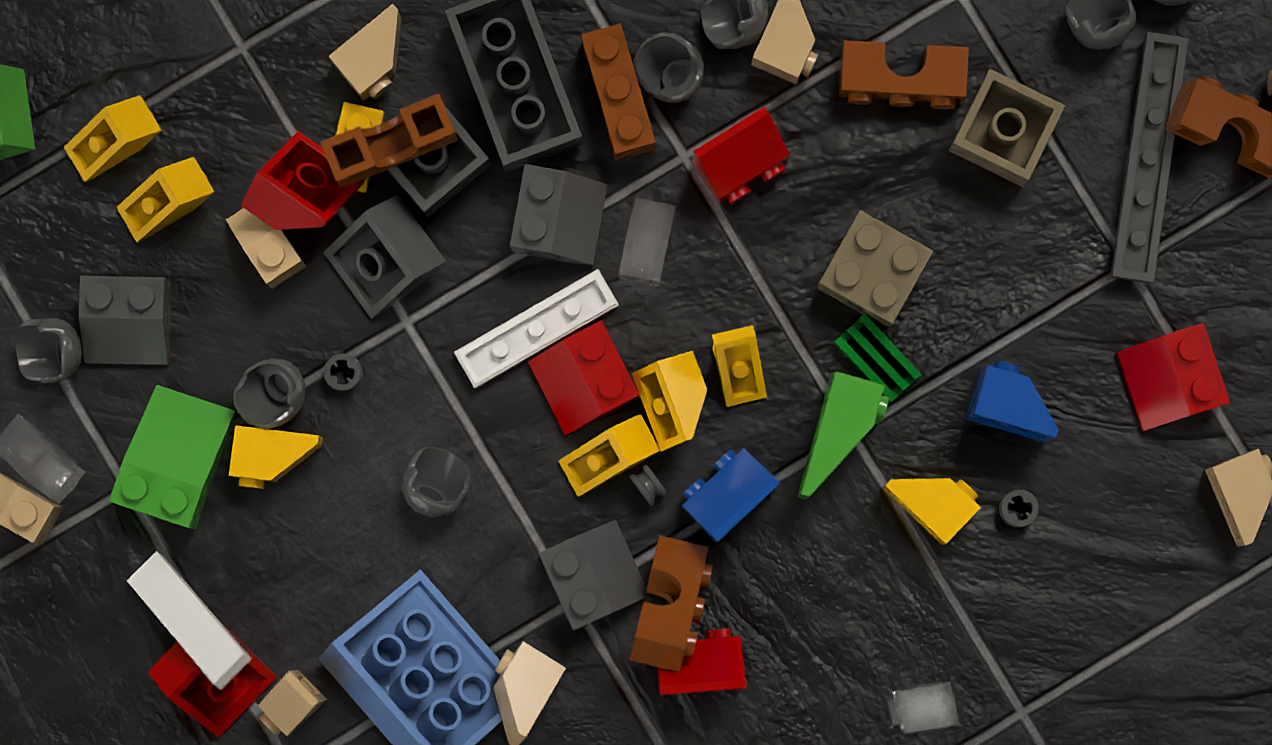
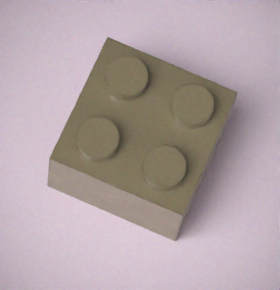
[948,69,1065,187]
[817,210,933,328]

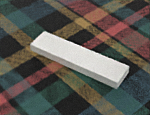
[454,269,619,389]
[127,551,252,689]

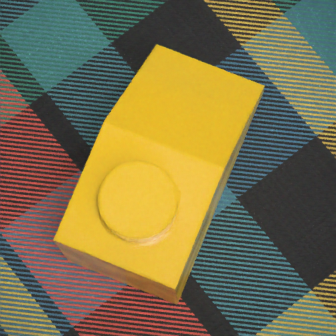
[64,95,161,182]
[116,157,215,242]
[632,351,707,451]
[558,414,660,497]
[229,425,323,489]
[882,478,981,545]

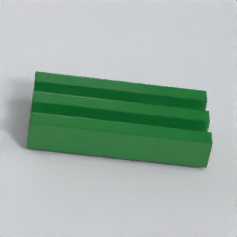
[834,314,922,403]

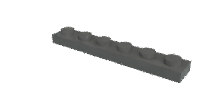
[1110,32,1189,284]

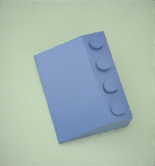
[318,569,502,745]

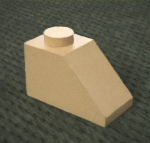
[751,0,818,84]
[329,4,401,101]
[226,208,307,289]
[1205,449,1272,547]
[0,473,63,544]
[493,642,566,745]
[258,670,327,736]

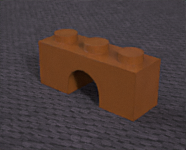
[581,23,656,161]
[839,40,969,109]
[1164,76,1272,179]
[320,94,458,189]
[630,535,713,672]

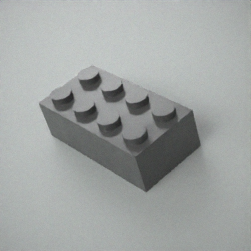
[445,0,583,173]

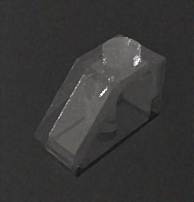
[619,198,676,287]
[0,413,86,505]
[888,680,959,733]

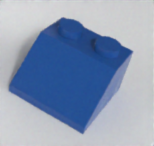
[965,361,1059,443]
[682,448,780,543]

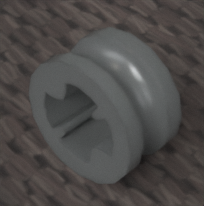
[324,353,363,391]
[629,464,668,506]
[999,489,1039,527]

